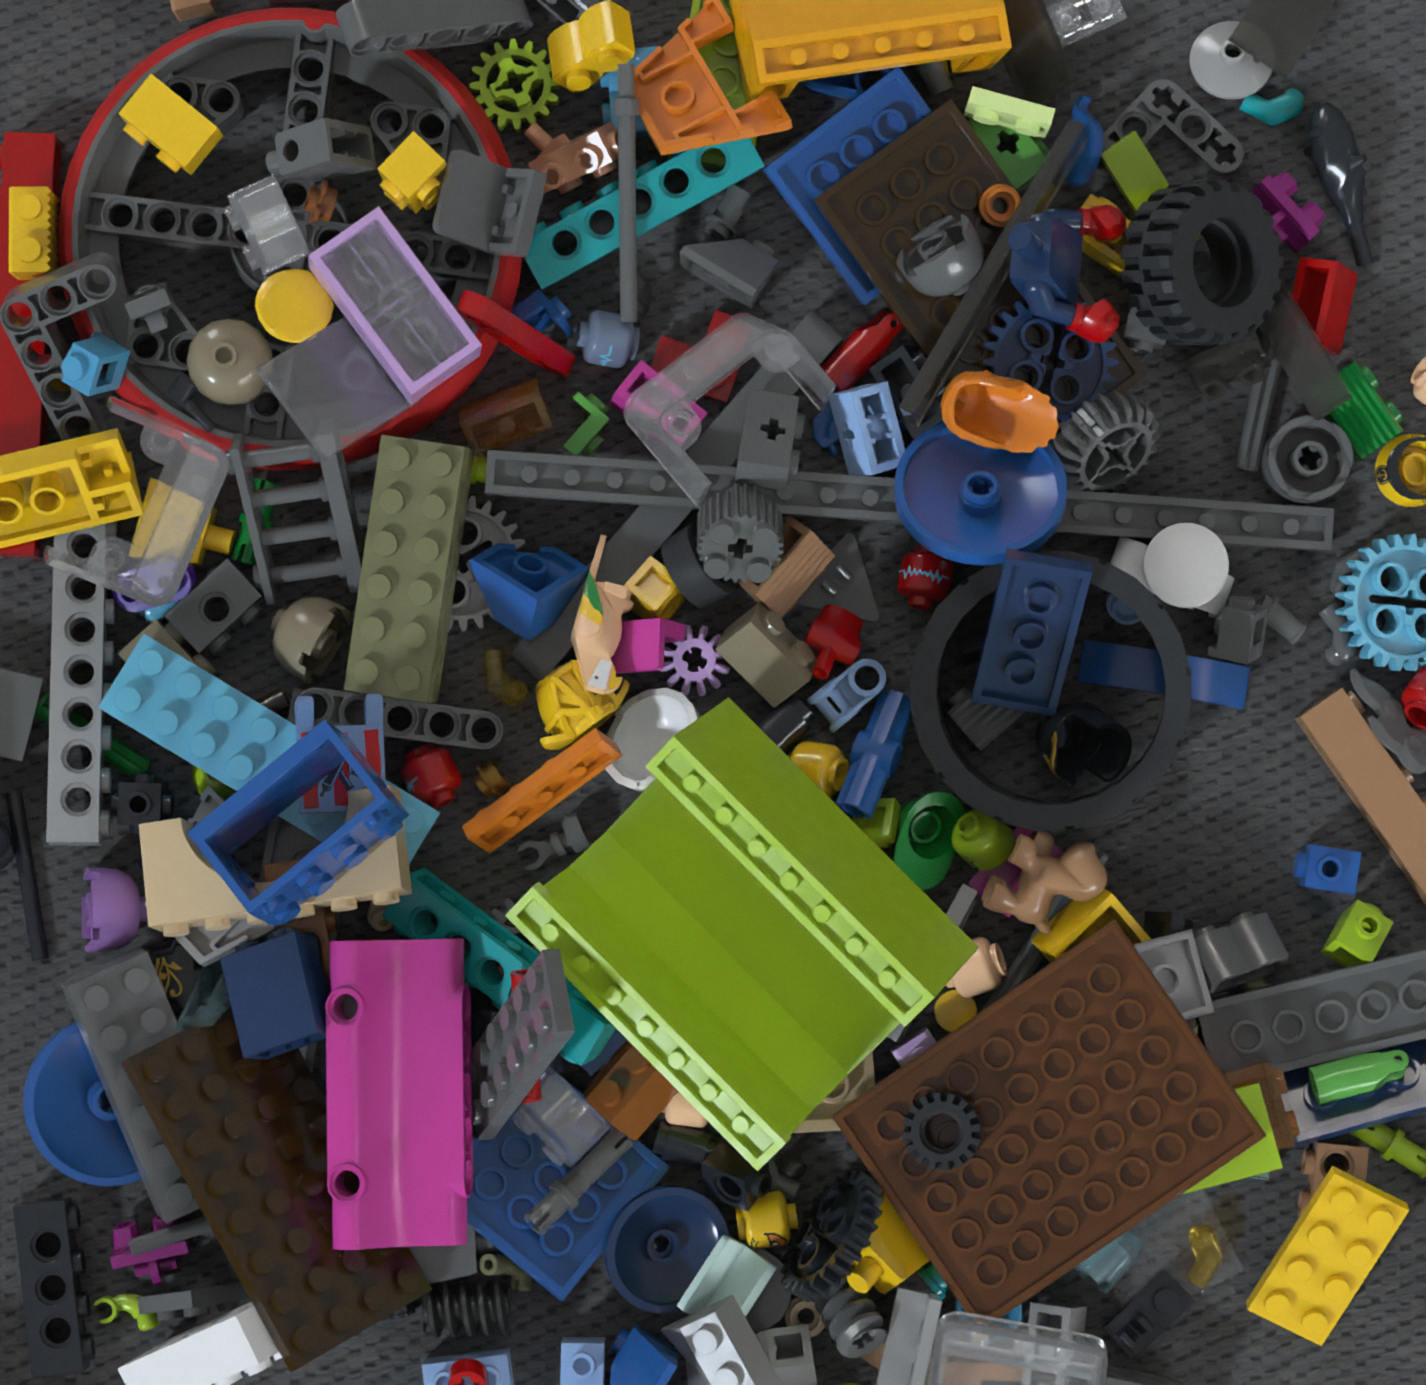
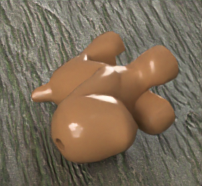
[981,831,1107,934]

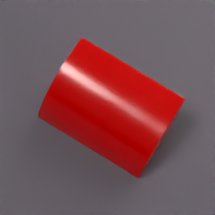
[1282,257,1358,355]

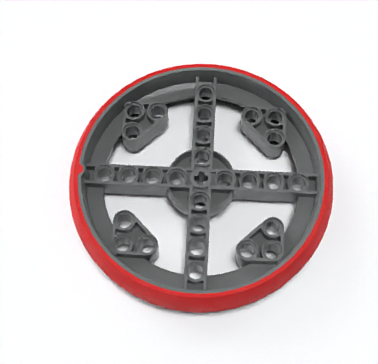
[58,8,522,470]

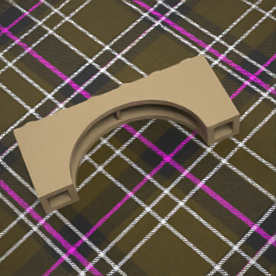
[139,785,412,937]

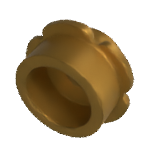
[473,759,512,798]

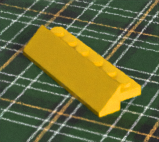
[0,428,144,548]

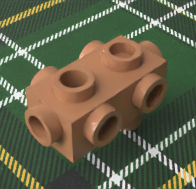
[524,121,618,194]

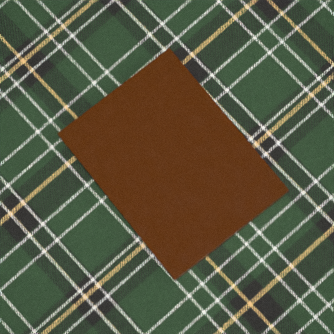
[832,919,1267,1332]

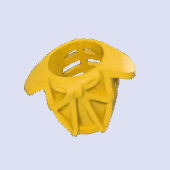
[535,660,630,750]

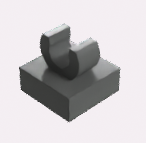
[124,281,172,334]

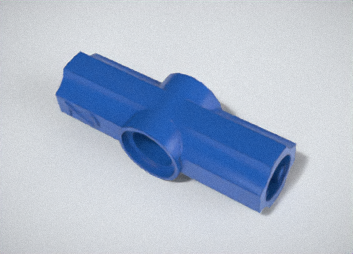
[836,689,912,820]

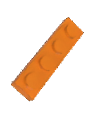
[462,727,623,854]

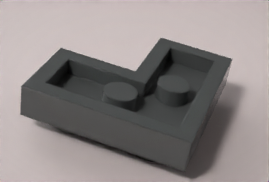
[137,1282,250,1321]

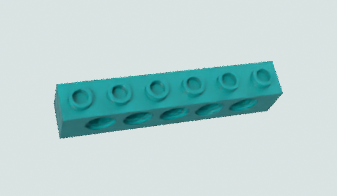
[524,138,765,290]
[382,868,616,1066]

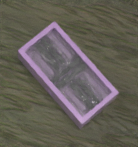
[308,206,482,405]

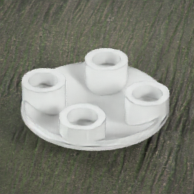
[1142,523,1229,608]

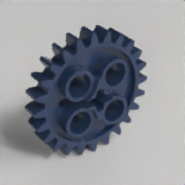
[979,301,1119,424]

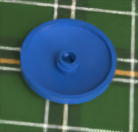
[894,422,1067,565]
[23,1021,142,1186]

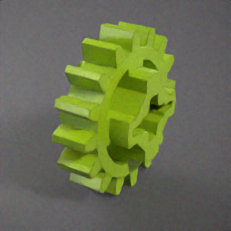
[469,39,561,133]

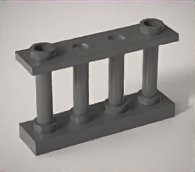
[225,418,365,605]

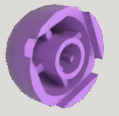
[82,868,148,952]

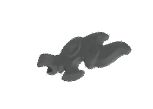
[1350,668,1426,774]

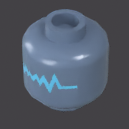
[575,310,640,368]

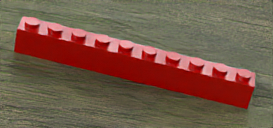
[0,132,62,558]

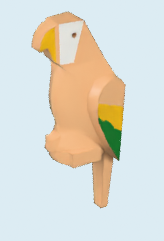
[570,535,634,695]

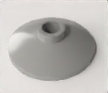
[1189,21,1274,99]

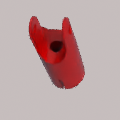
[817,311,903,392]

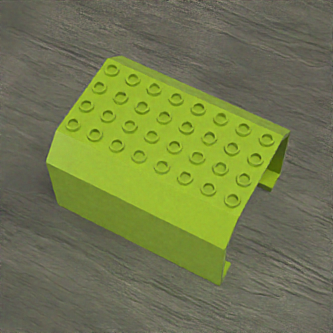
[505,697,979,1171]

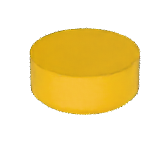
[934,989,977,1032]

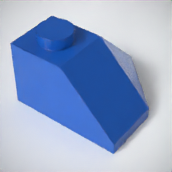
[470,543,590,641]

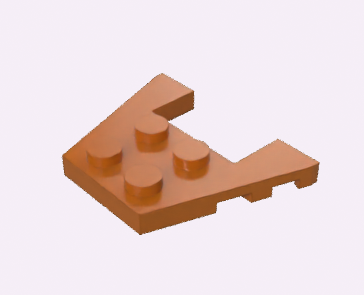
[635,0,793,155]

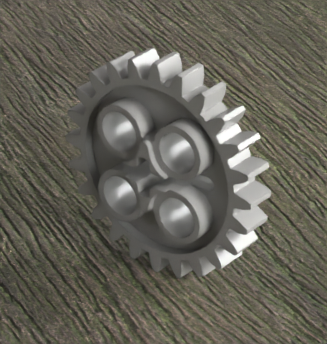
[448,495,526,632]

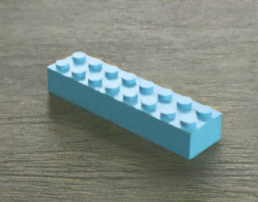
[98,634,440,864]

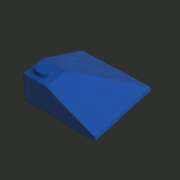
[609,1323,678,1385]

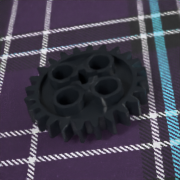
[780,1169,884,1303]

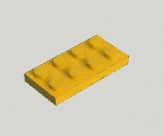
[1246,1166,1410,1346]

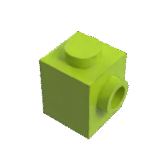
[1321,899,1394,967]

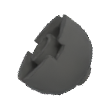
[896,214,984,297]

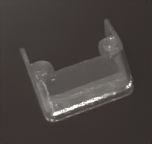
[624,313,836,507]
[43,396,229,606]
[924,1311,1108,1385]

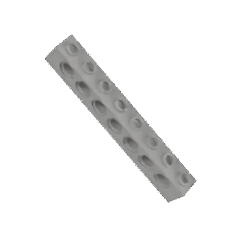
[46,521,117,846]

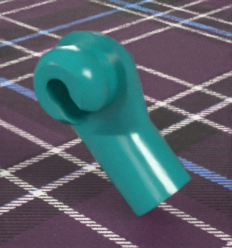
[1239,88,1304,125]

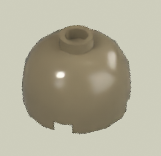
[187,318,273,405]
[271,596,351,684]

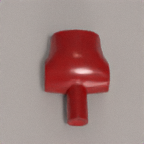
[803,604,863,679]

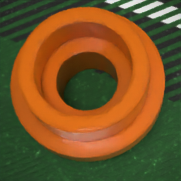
[979,184,1022,227]

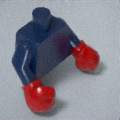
[1008,205,1126,343]

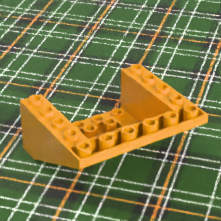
[729,0,1012,104]

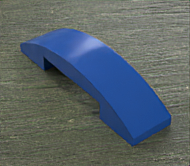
[1077,640,1250,709]

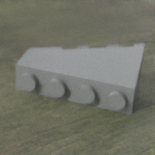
[661,1294,782,1385]

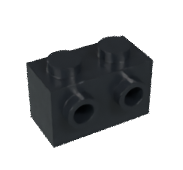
[869,345,947,440]

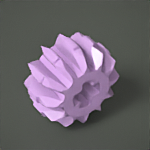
[660,625,730,696]

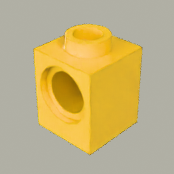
[624,556,685,620]

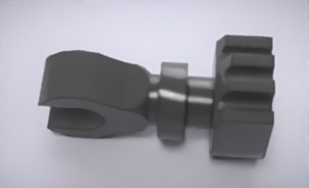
[516,812,592,870]

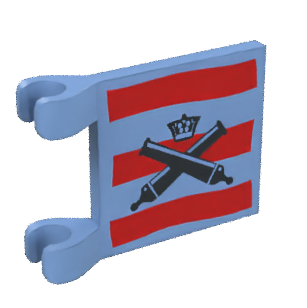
[294,694,386,814]

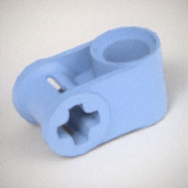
[806,659,886,733]

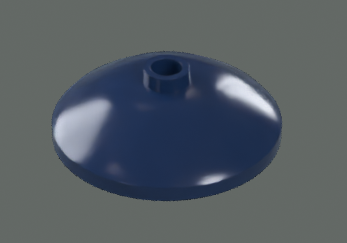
[604,1185,729,1314]

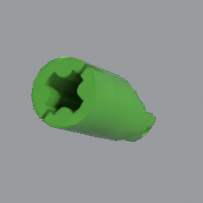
[1308,1050,1409,1105]

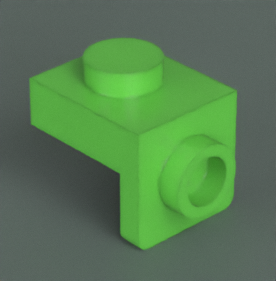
[563,392,610,457]

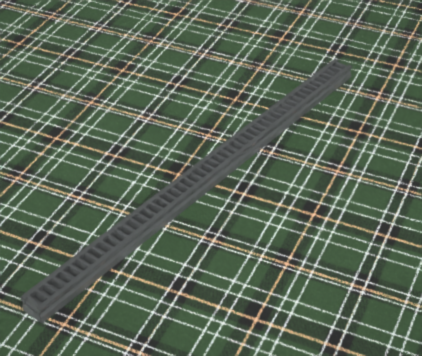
[485,450,1334,552]

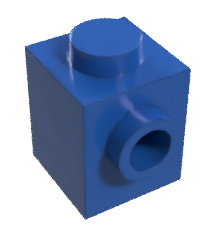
[1293,844,1362,895]

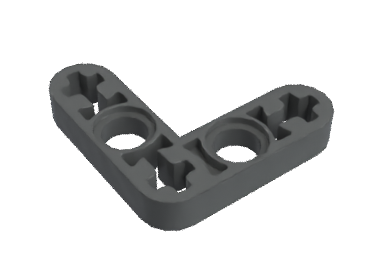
[1092,79,1244,180]

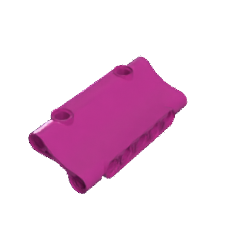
[325,938,473,1250]

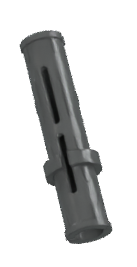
[524,1127,633,1236]

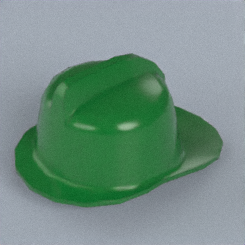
[893,791,965,890]

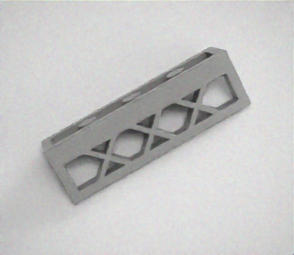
[875,1286,942,1385]

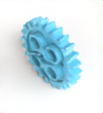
[1335,534,1426,671]

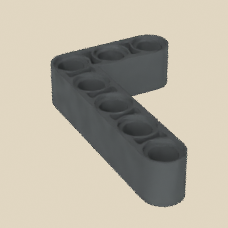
[0,252,121,441]

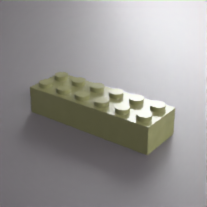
[344,435,475,703]

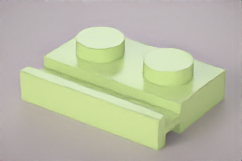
[963,86,1055,138]

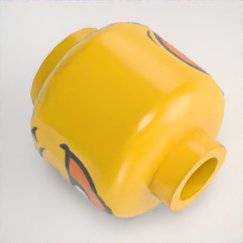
[735,1190,798,1249]

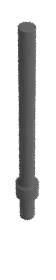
[614,64,639,322]

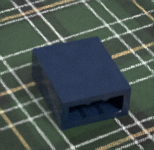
[220,927,329,1060]

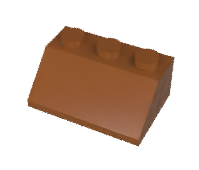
[582,1040,679,1142]

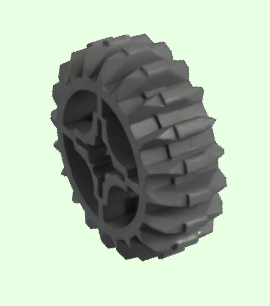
[1052,389,1161,493]

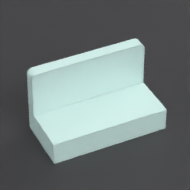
[677,1235,778,1317]

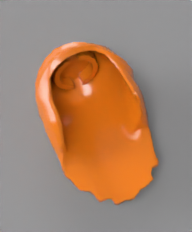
[940,370,1059,453]

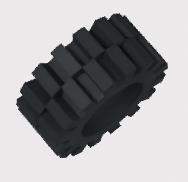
[902,1090,983,1171]

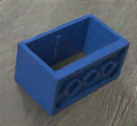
[187,719,410,926]

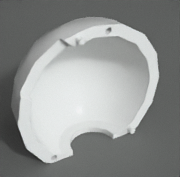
[605,688,700,793]

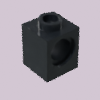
[701,1138,772,1212]

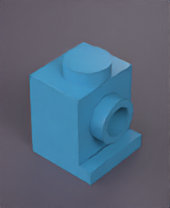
[61,331,131,396]

